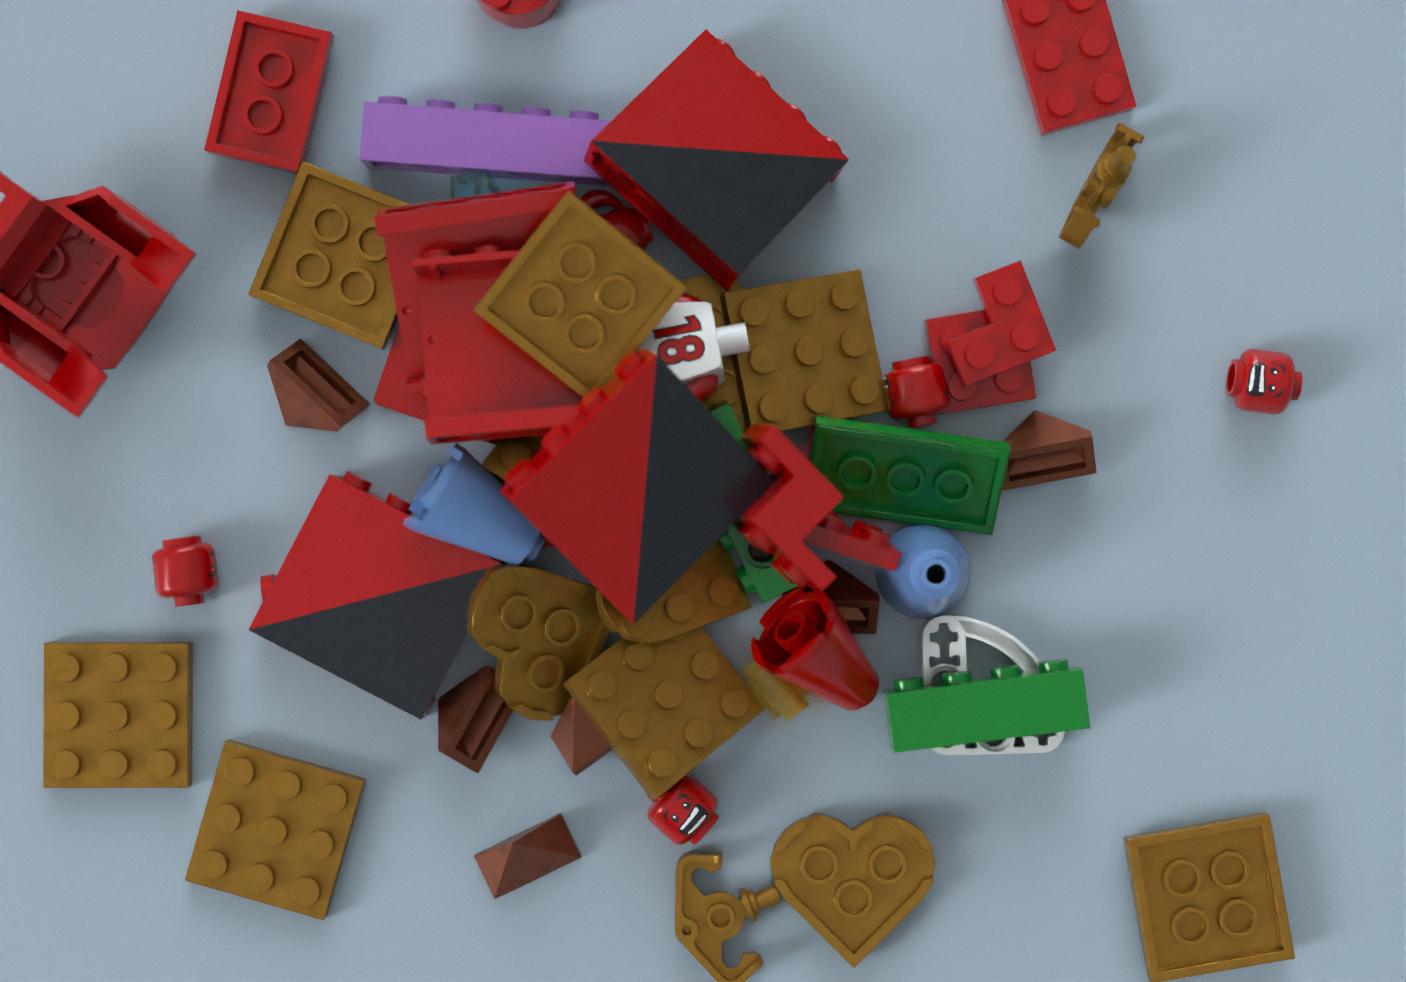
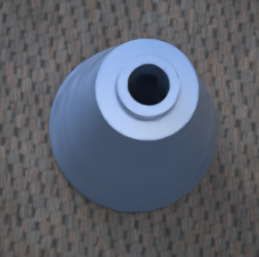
[403,443,545,565]
[875,524,971,619]

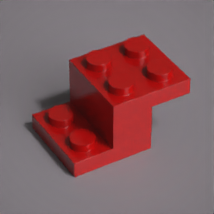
[736,424,844,591]

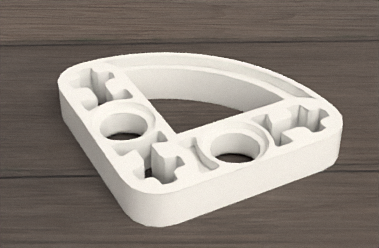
[920,614,1065,755]

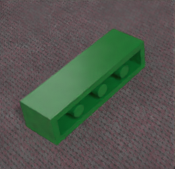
[883,659,1090,753]

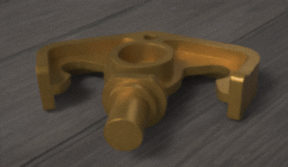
[1058,123,1144,249]
[675,851,782,982]

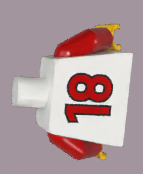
[638,292,750,403]

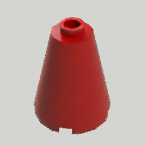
[751,588,879,711]

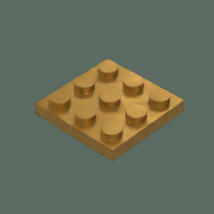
[248,161,410,350]
[473,190,687,397]
[719,269,888,432]
[563,628,765,800]
[43,642,193,788]
[185,739,366,920]
[1123,812,1295,982]

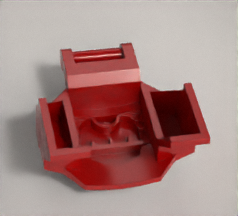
[0,171,197,418]

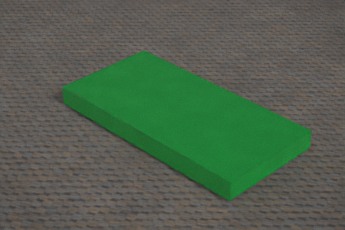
[809,416,1010,535]

